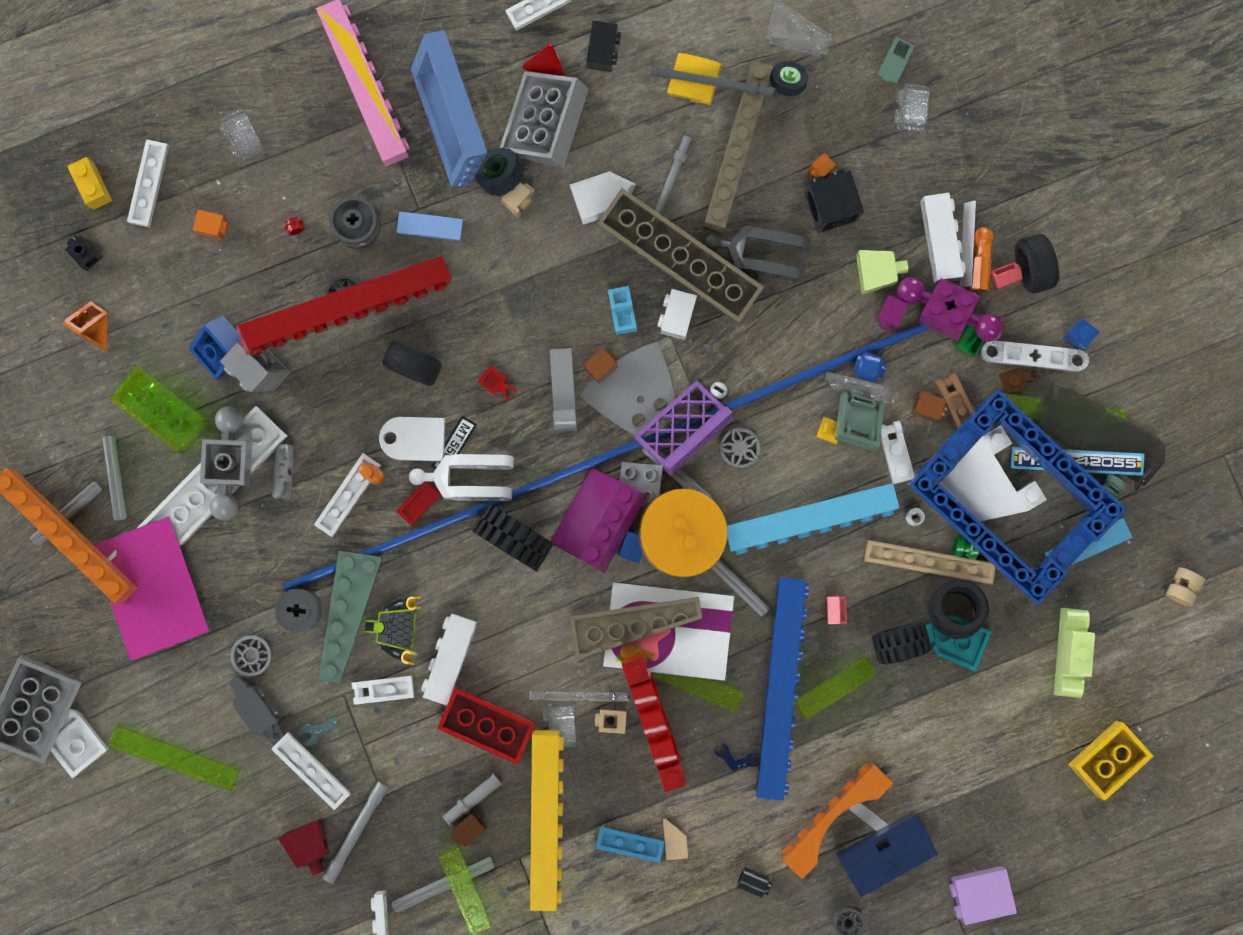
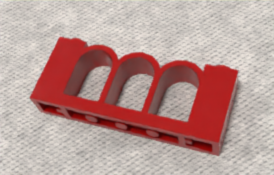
[622,651,687,793]

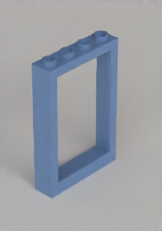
[411,30,487,188]

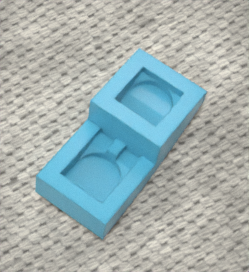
[608,286,637,335]

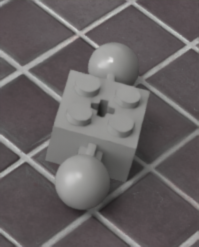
[200,406,252,521]

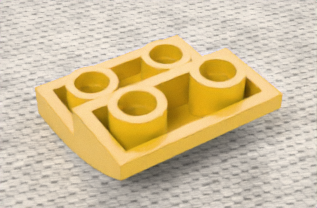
[667,53,722,105]

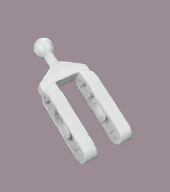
[409,454,514,501]

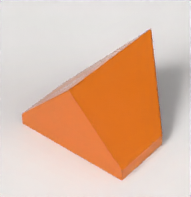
[63,301,108,352]

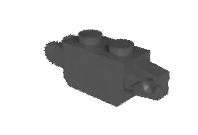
[230,676,285,745]

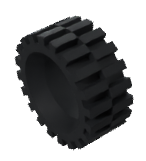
[472,503,554,572]

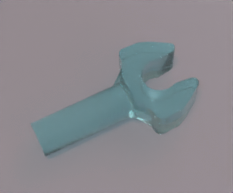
[298,716,339,746]

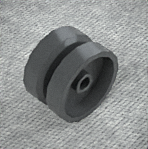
[329,196,381,249]

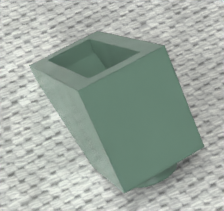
[877,37,915,84]

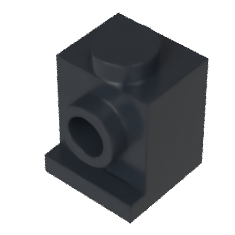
[65,235,103,271]

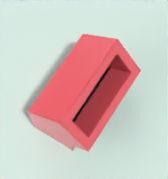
[990,262,1023,291]
[826,596,847,624]

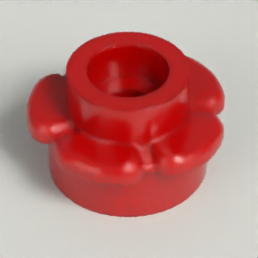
[284,217,305,236]

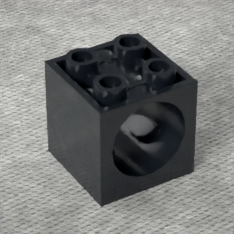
[805,170,864,234]

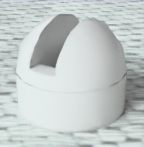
[710,382,727,400]
[905,508,925,526]

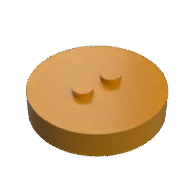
[638,489,727,577]

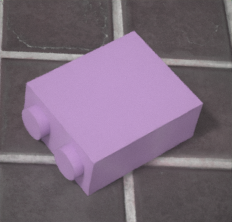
[949,866,1017,925]

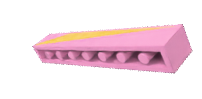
[316,0,410,167]

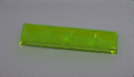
[793,657,876,721]
[438,846,491,935]

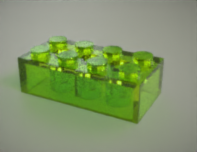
[110,365,211,455]

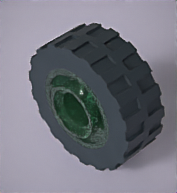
[475,147,524,196]

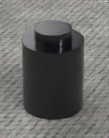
[737,867,772,898]

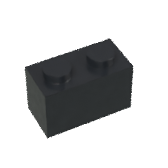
[586,20,621,72]

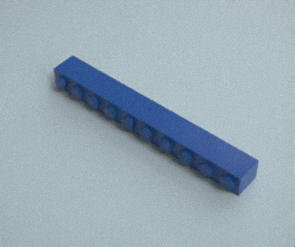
[756,578,809,801]

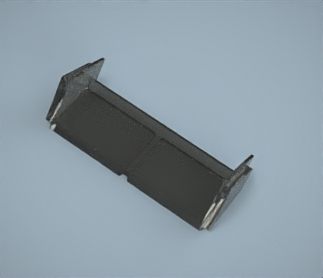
[1032,381,1165,491]

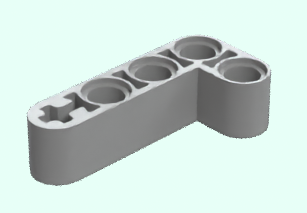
[550,348,577,432]

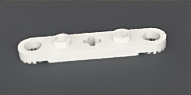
[980,341,1089,372]

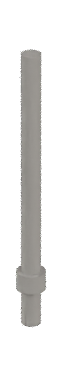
[655,135,692,215]

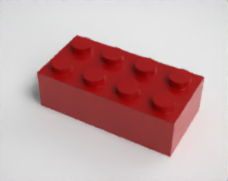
[437,687,537,765]

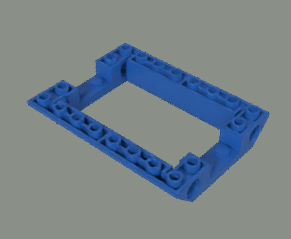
[908,389,1127,606]

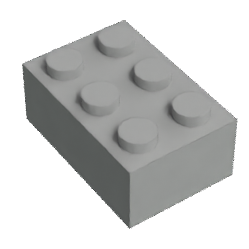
[220,342,291,392]

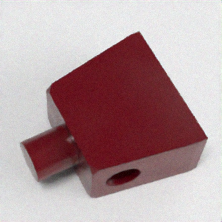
[278,818,329,876]

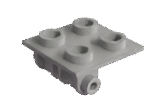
[620,462,663,508]

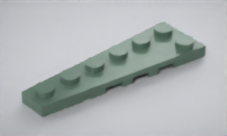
[318,550,382,683]

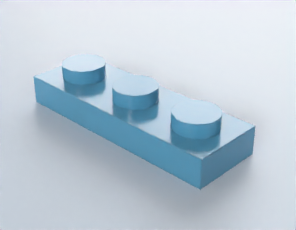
[595,826,665,863]

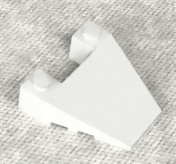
[939,425,1047,521]

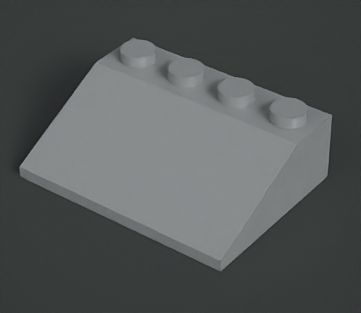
[500,71,589,168]
[0,654,82,764]

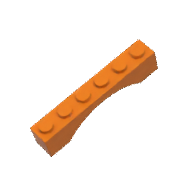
[781,763,893,879]

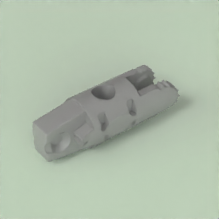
[272,444,294,500]

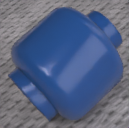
[853,352,887,383]

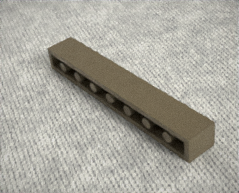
[703,60,773,233]

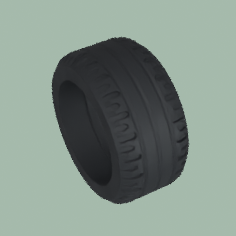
[1015,234,1059,293]
[382,341,442,387]
[928,579,989,639]

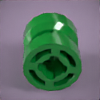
[953,535,979,560]

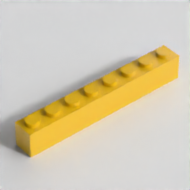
[530,730,564,911]

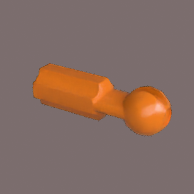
[969,227,994,292]

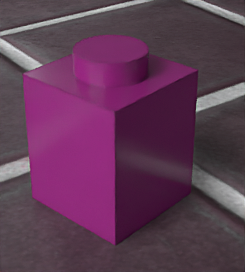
[875,295,908,331]

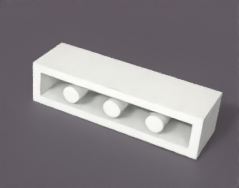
[920,193,966,284]
[421,613,478,706]

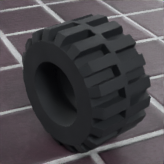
[871,622,932,665]

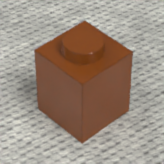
[583,347,618,385]
[911,391,947,423]

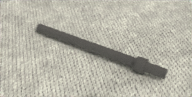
[651,66,776,97]

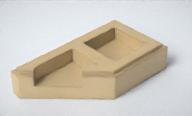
[663,818,688,860]

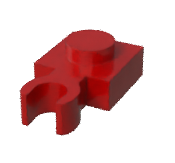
[477,365,517,401]

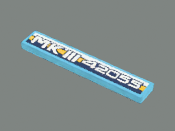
[1010,447,1144,475]

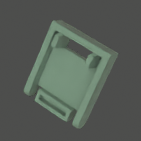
[835,391,884,451]

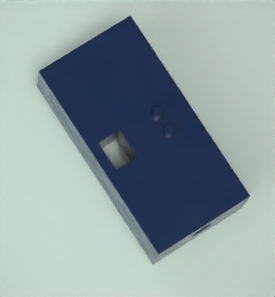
[836,812,939,897]

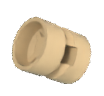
[1165,567,1206,607]

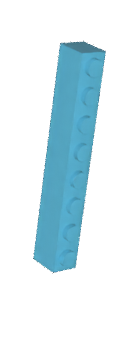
[727,483,899,555]

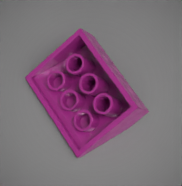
[551,468,646,573]

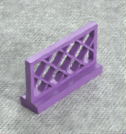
[634,380,733,476]

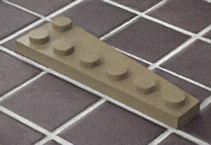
[570,597,702,659]

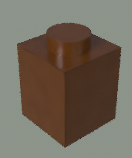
[451,811,487,848]

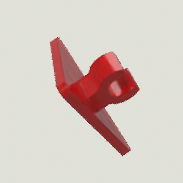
[523,44,566,76]

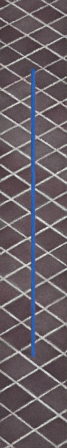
[283,324,930,592]

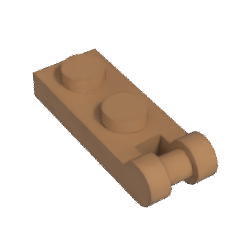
[934,373,974,429]

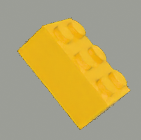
[1068,721,1154,801]

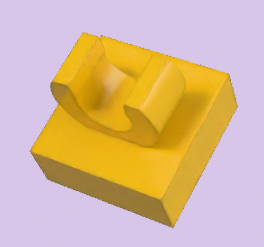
[816,417,838,445]

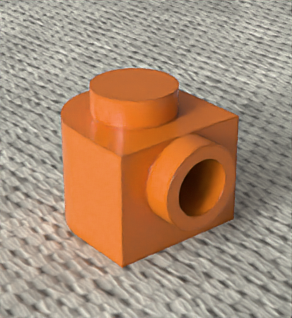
[808,153,837,179]

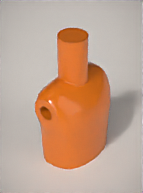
[358,463,385,485]

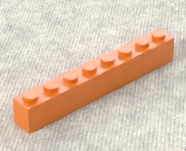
[0,468,138,604]

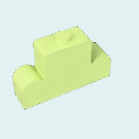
[1054,608,1095,698]

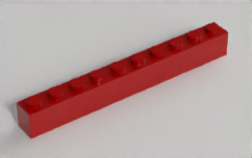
[236,256,452,356]

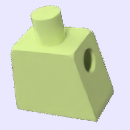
[856,250,908,294]

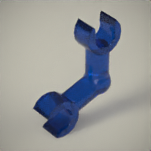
[714,743,760,771]

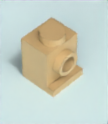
[501,182,534,218]
[595,709,627,734]

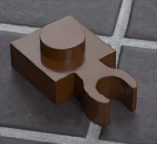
[999,367,1040,395]

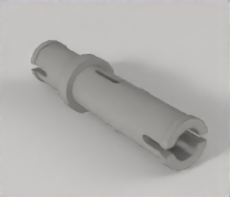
[442,773,502,827]

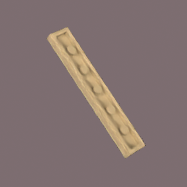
[863,540,996,585]

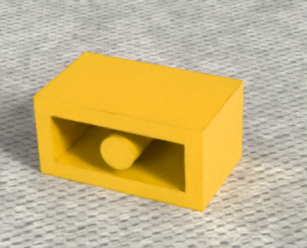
[67,157,113,210]

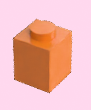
[193,209,229,241]

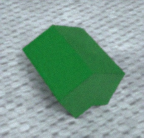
[954,325,984,358]

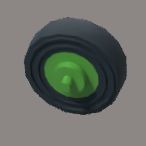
[770,61,808,96]

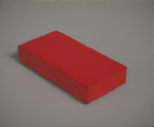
[396,481,442,526]

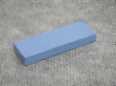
[397,211,463,242]

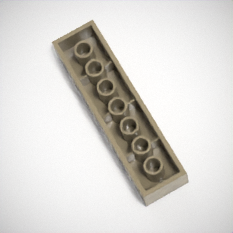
[597,188,764,324]

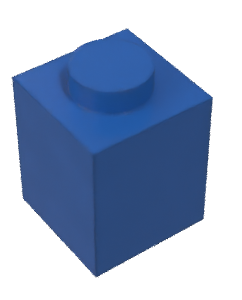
[1063,318,1099,350]
[618,529,643,564]

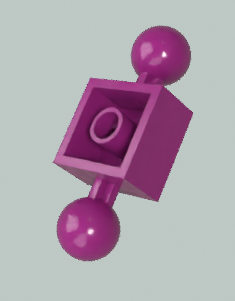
[897,277,1004,342]

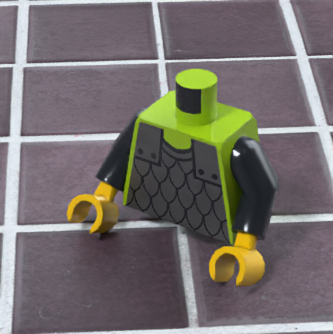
[365,596,421,665]

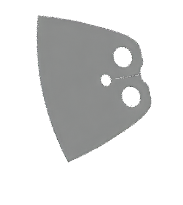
[580,342,675,435]

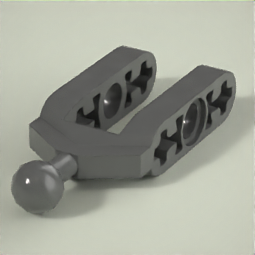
[704,226,810,282]

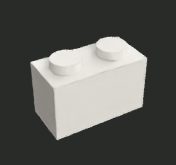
[657,289,697,340]

